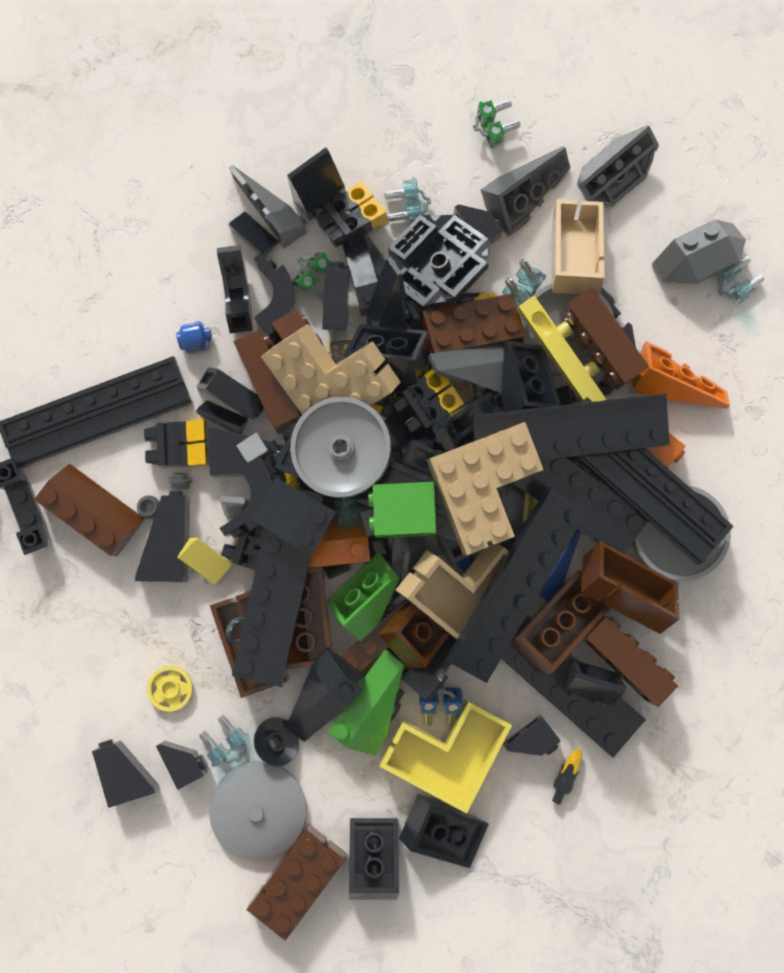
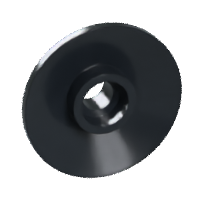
[254,717,299,767]

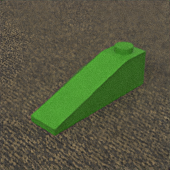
[328,649,405,755]

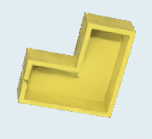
[380,699,512,814]

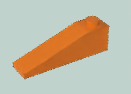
[632,341,730,409]
[309,516,370,568]

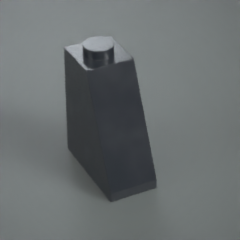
[322,261,350,331]
[196,367,264,420]
[92,739,160,808]

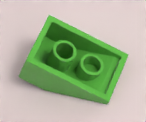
[327,552,400,641]

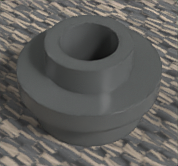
[168,473,192,489]
[137,495,160,519]

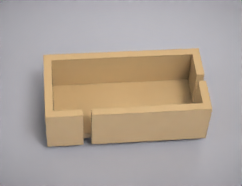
[552,199,604,296]

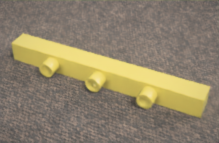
[516,295,607,402]

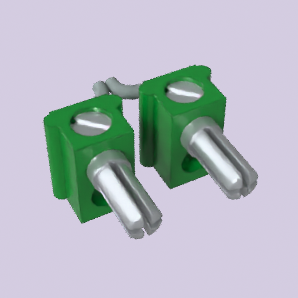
[473,99,521,148]
[292,252,331,301]

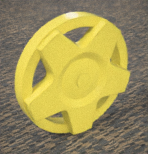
[147,666,193,712]

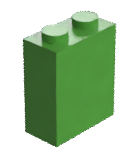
[369,482,437,538]

